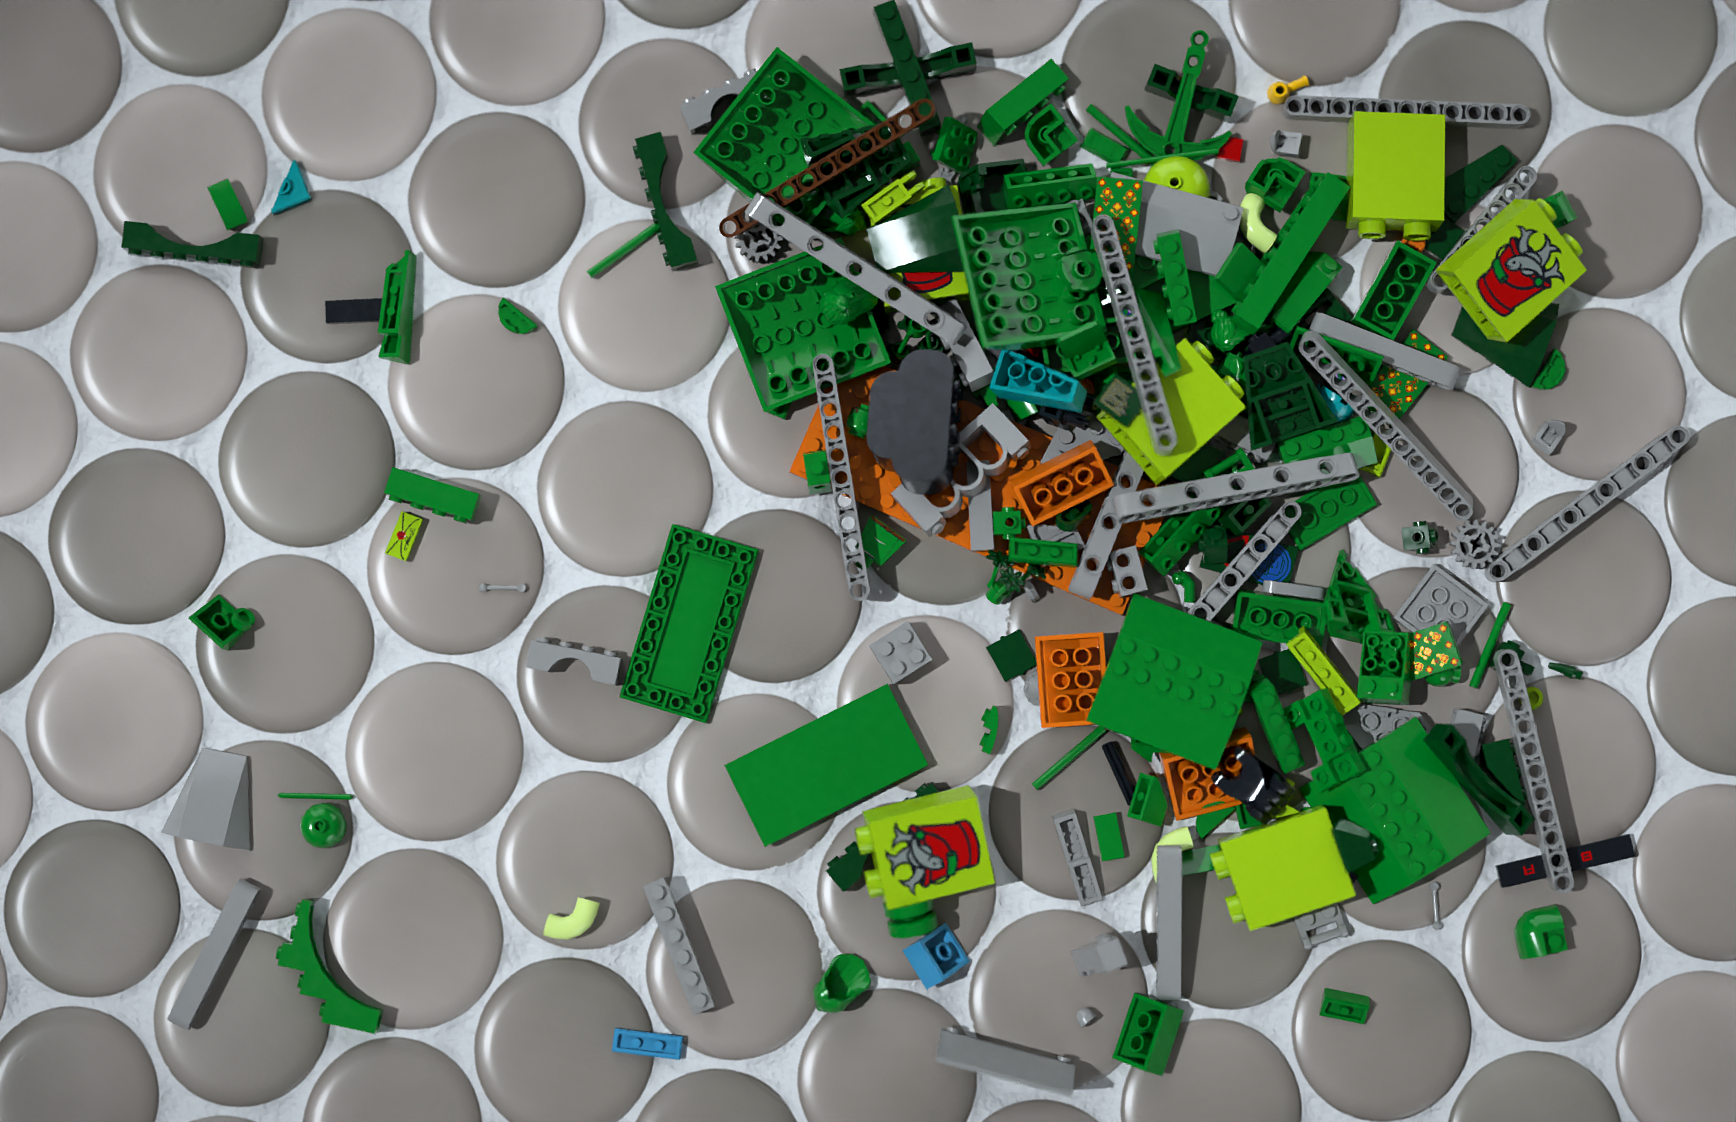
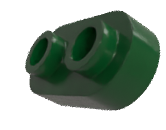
[1055,500,1092,532]

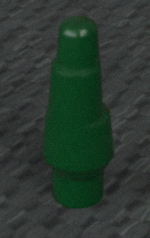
[1548,662,1583,680]

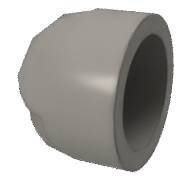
[1076,1008,1096,1028]

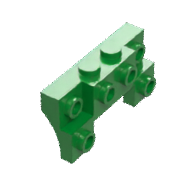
[1283,688,1366,792]

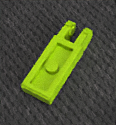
[862,171,925,225]

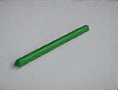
[277,793,353,800]

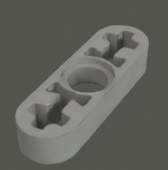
[1262,580,1325,600]

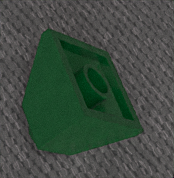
[1331,817,1380,873]

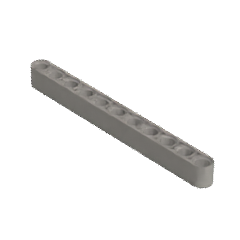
[1282,95,1530,129]
[1091,215,1176,456]
[1299,330,1474,521]
[813,354,869,601]
[1493,649,1574,893]

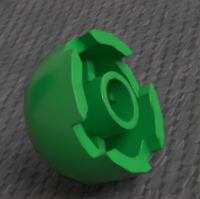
[300,803,347,849]

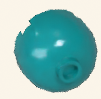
[1316,383,1355,424]

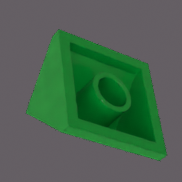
[189,594,246,651]

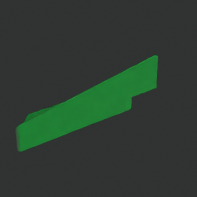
[378,250,417,364]
[1135,288,1181,377]

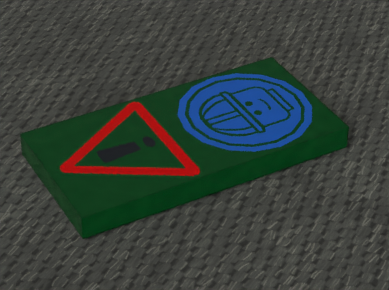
[1199,524,1299,585]

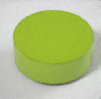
[1519,687,1543,710]

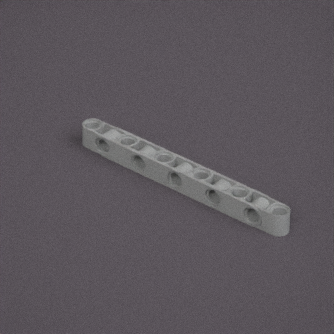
[745,192,967,345]
[1484,426,1689,583]
[1068,450,1143,600]
[1113,453,1360,523]
[1186,501,1301,622]

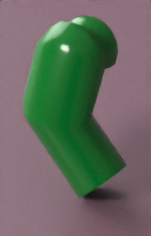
[1172,571,1195,603]

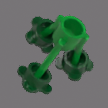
[887,314,943,363]

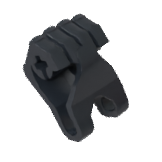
[1211,745,1296,825]

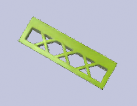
[1286,626,1361,716]

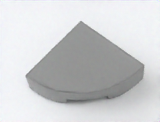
[1021,579,1040,603]

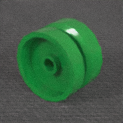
[883,899,938,939]

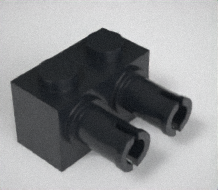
[1242,327,1293,356]
[1038,393,1098,431]

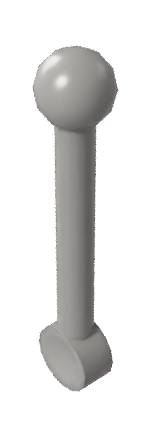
[479,583,526,593]
[1429,882,1441,930]

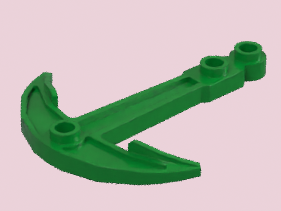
[1125,30,1232,161]

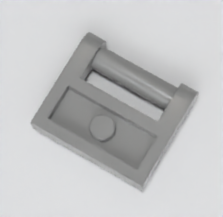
[1293,902,1349,951]

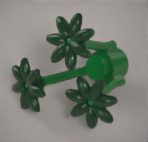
[986,550,1046,605]

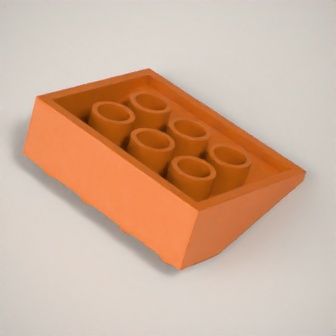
[1035,632,1106,728]
[1159,727,1255,821]

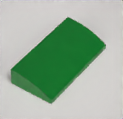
[1290,326,1384,386]
[1232,589,1326,648]

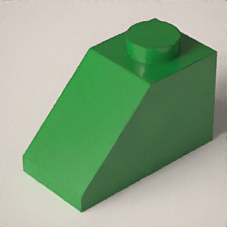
[1127,773,1168,827]

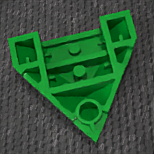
[1324,549,1395,644]

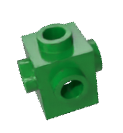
[992,507,1025,540]

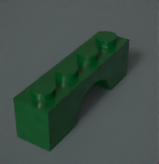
[1144,64,1239,123]

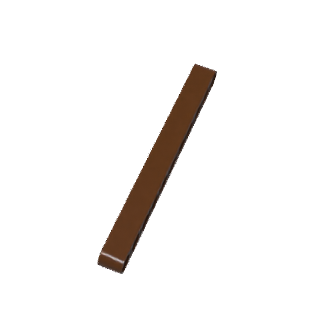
[719,99,936,238]

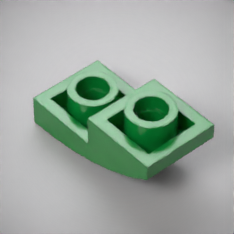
[207,178,248,230]
[979,706,998,755]

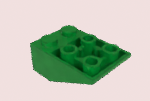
[1357,631,1411,706]

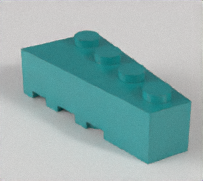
[989,350,1087,412]

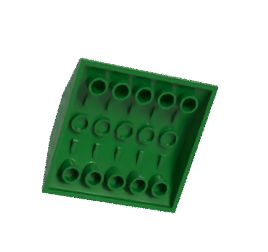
[693,47,875,225]
[951,203,1107,350]
[715,237,891,413]
[1086,593,1263,770]
[1299,716,1490,904]

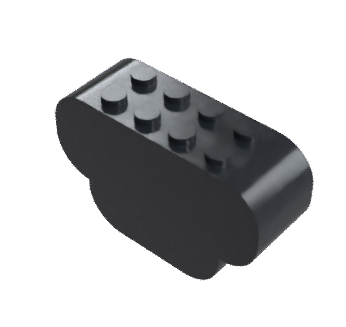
[867,350,963,495]

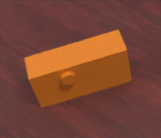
[1009,440,1114,526]

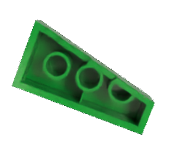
[977,59,1069,146]

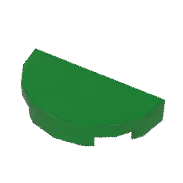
[498,297,538,334]
[1531,348,1566,390]
[1195,801,1235,839]

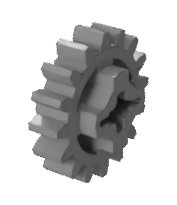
[734,216,783,263]
[1449,519,1500,569]

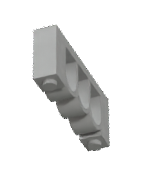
[891,403,1032,538]

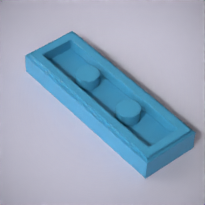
[612,1028,683,1060]

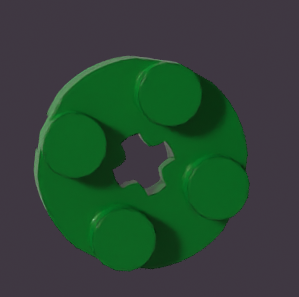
[1057,247,1103,293]

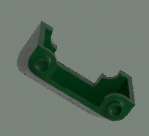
[958,159,1028,214]

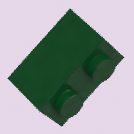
[1217,497,1272,536]

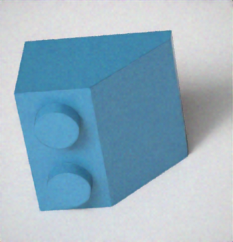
[902,923,970,990]

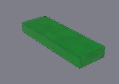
[1008,537,1078,568]

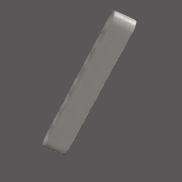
[1426,166,1537,293]
[1309,312,1461,390]
[1156,845,1182,1000]
[167,878,261,1031]

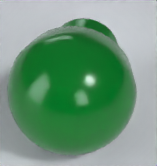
[1424,666,1461,687]

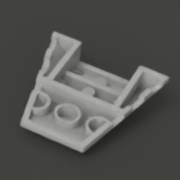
[161,748,251,850]

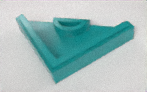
[271,160,312,215]

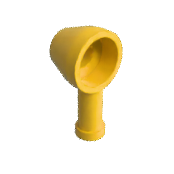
[1267,75,1309,105]

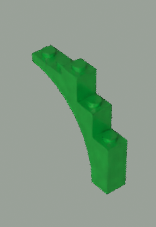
[276,899,383,1034]

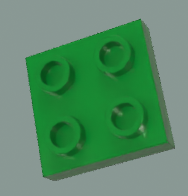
[930,117,978,174]

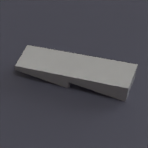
[966,460,994,552]
[1052,809,1103,906]

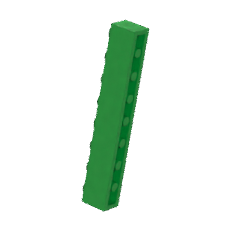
[1230,172,1350,335]

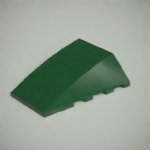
[800,124,911,219]
[867,184,964,273]
[1451,303,1559,388]
[1243,342,1339,451]

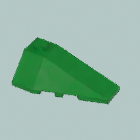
[1270,251,1343,334]

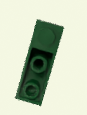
[1479,738,1527,806]

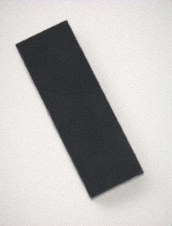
[325,298,382,324]

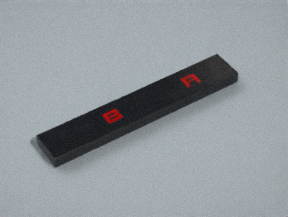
[1495,834,1635,888]

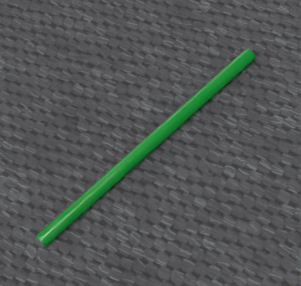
[1106,148,1219,169]

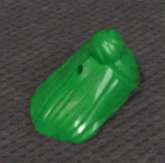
[810,204,868,236]
[820,270,879,325]
[1211,310,1275,354]
[813,954,871,1014]

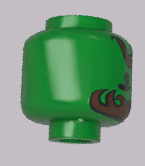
[845,404,869,439]

